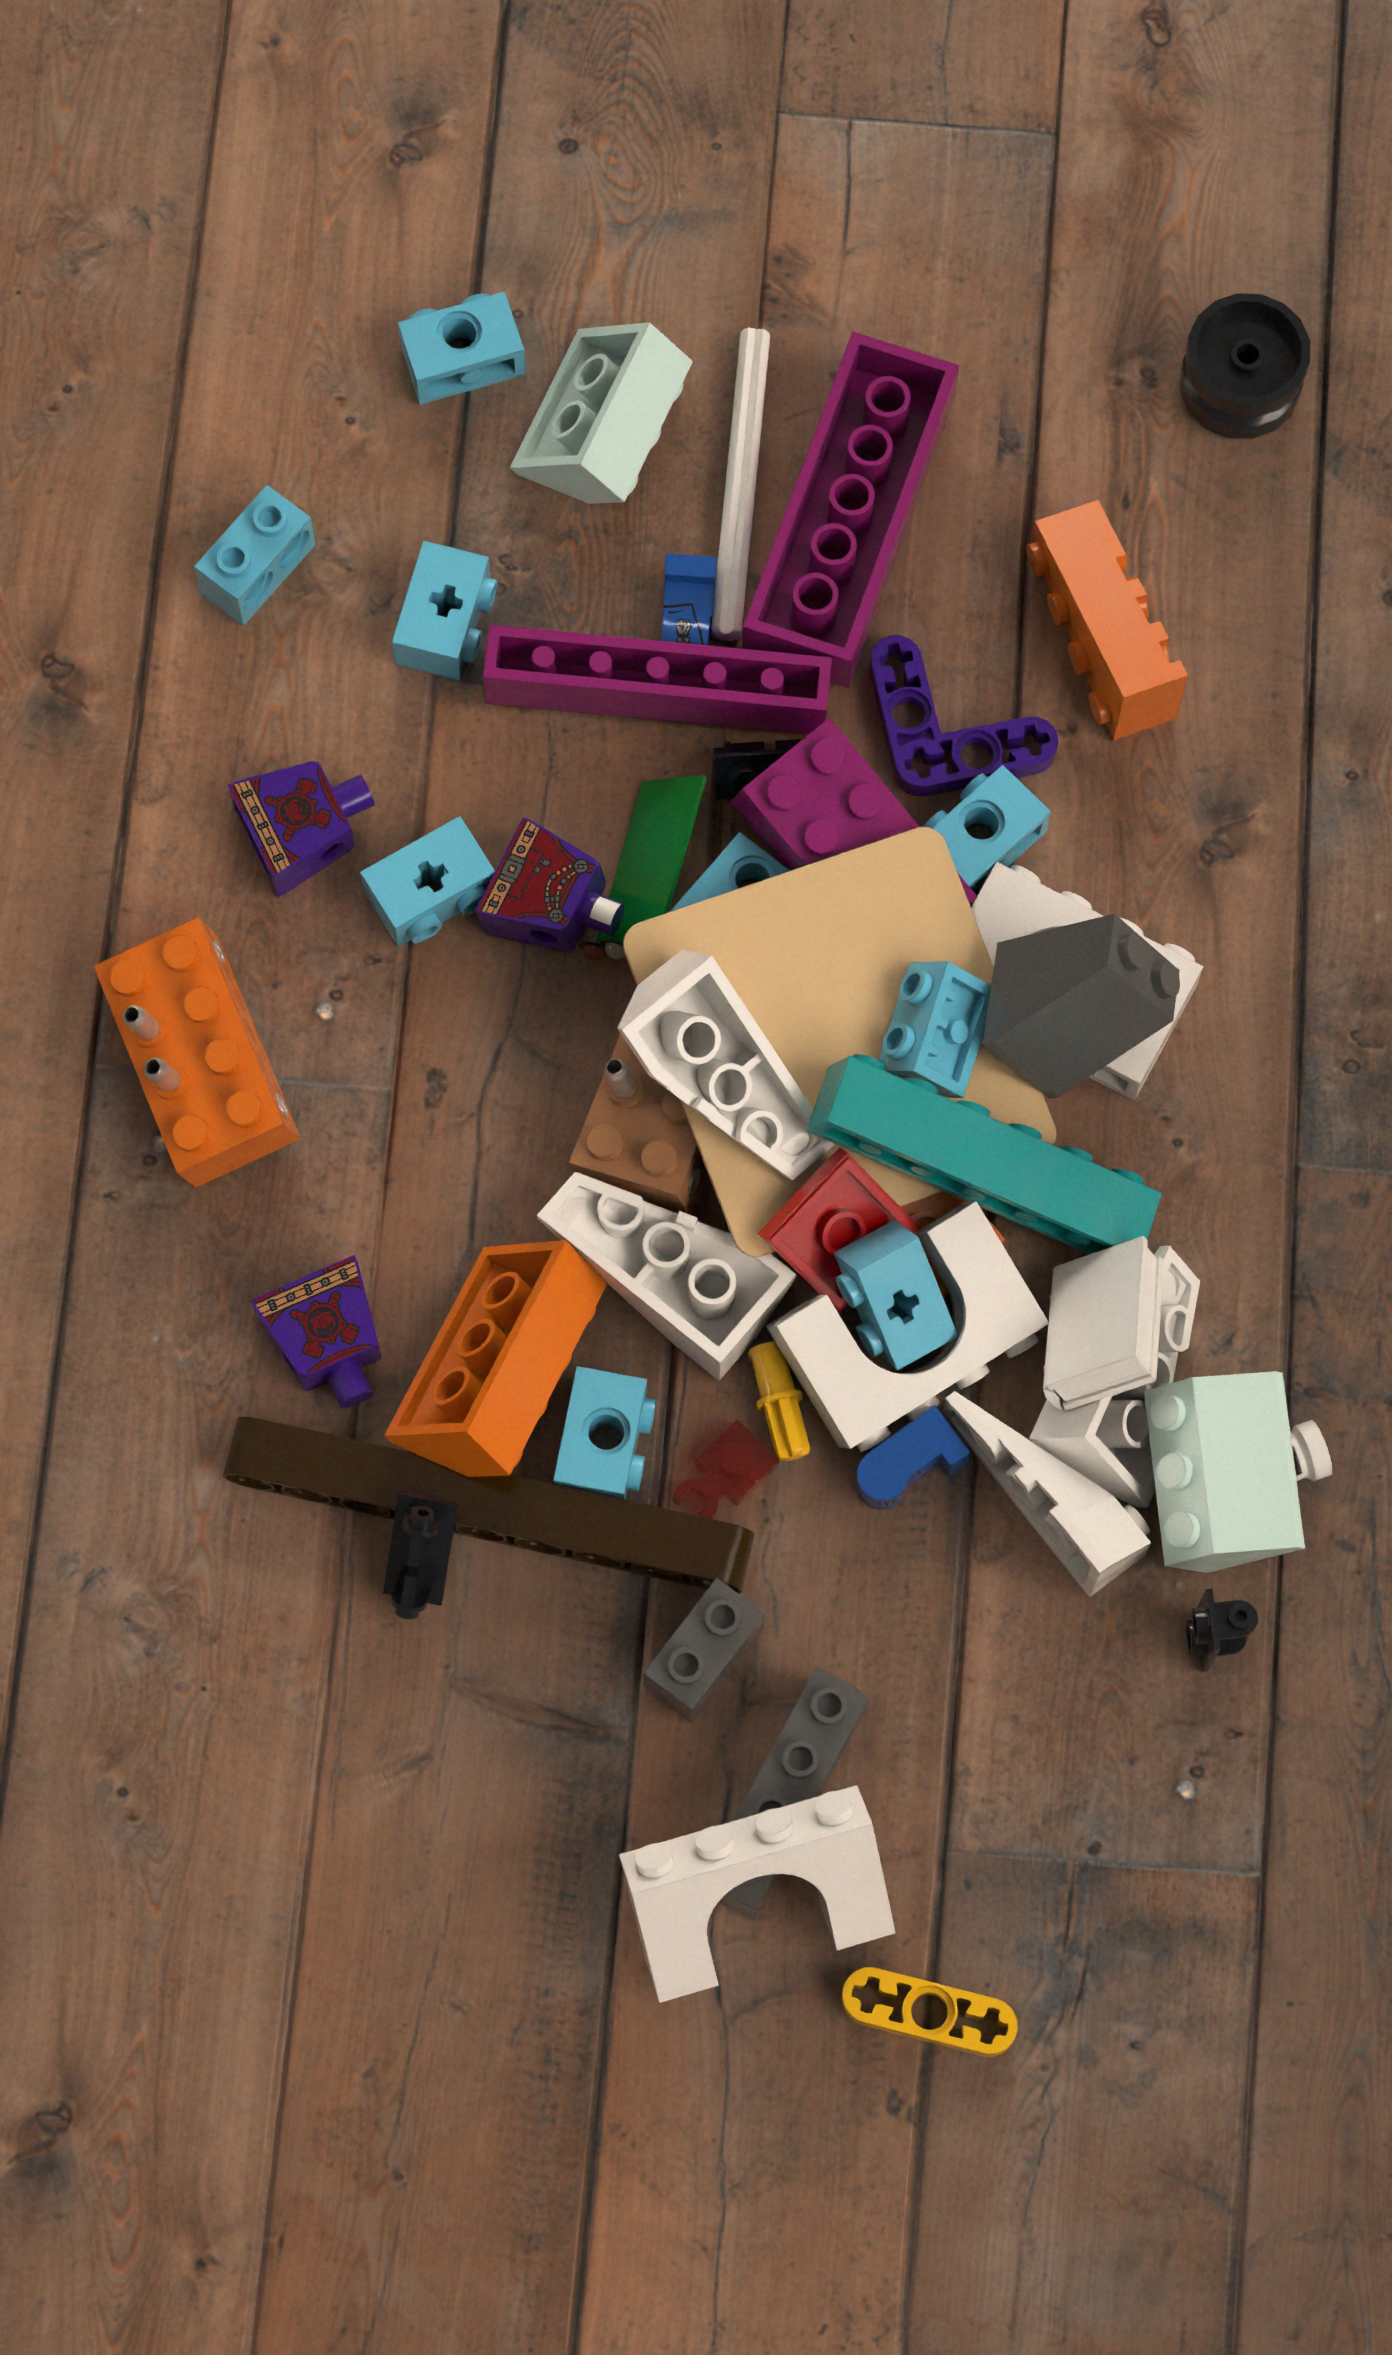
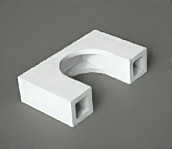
[971,862,1203,1101]
[766,1201,1048,1452]
[619,1785,896,2003]

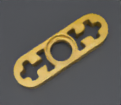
[841,1967,1018,2057]

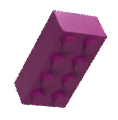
[731,718,977,904]

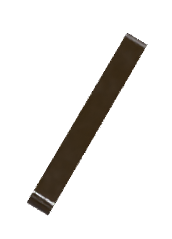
[223,1417,755,1594]

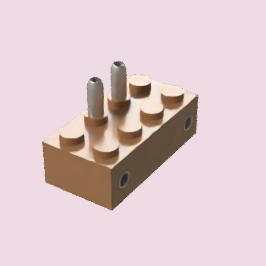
[569,1033,708,1215]

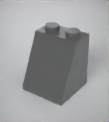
[982,913,1180,1099]

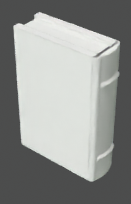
[1043,1236,1164,1411]

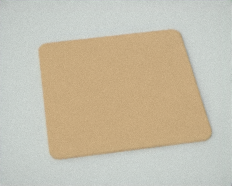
[623,827,1056,1257]

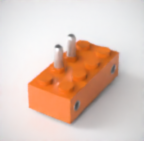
[94,917,301,1188]

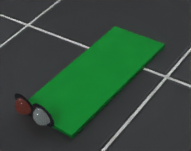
[578,775,707,961]

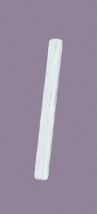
[711,328,770,641]

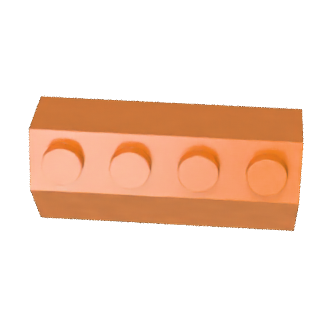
[384,1240,607,1477]

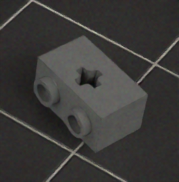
[643,1578,765,1722]

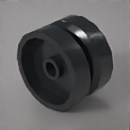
[1180,293,1310,439]

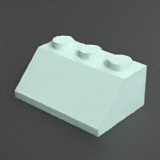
[510,322,693,504]
[1144,1371,1305,1573]

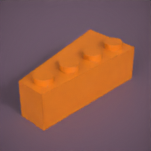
[1026,500,1188,741]

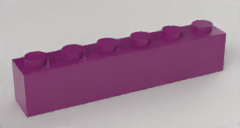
[483,624,832,735]

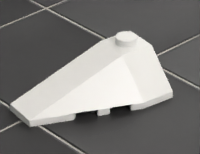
[617,950,835,1181]
[537,1172,796,1381]
[1029,1245,1200,1508]
[942,1391,1151,1598]

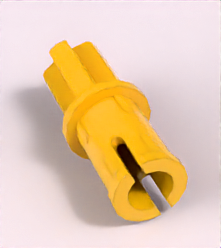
[748,1341,810,1461]

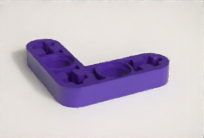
[870,635,1058,796]

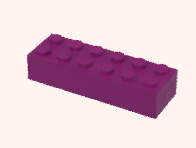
[742,331,959,688]

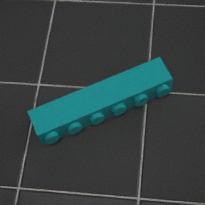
[806,1054,1162,1255]

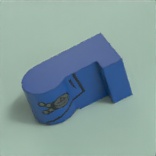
[662,553,717,645]
[856,1405,970,1510]

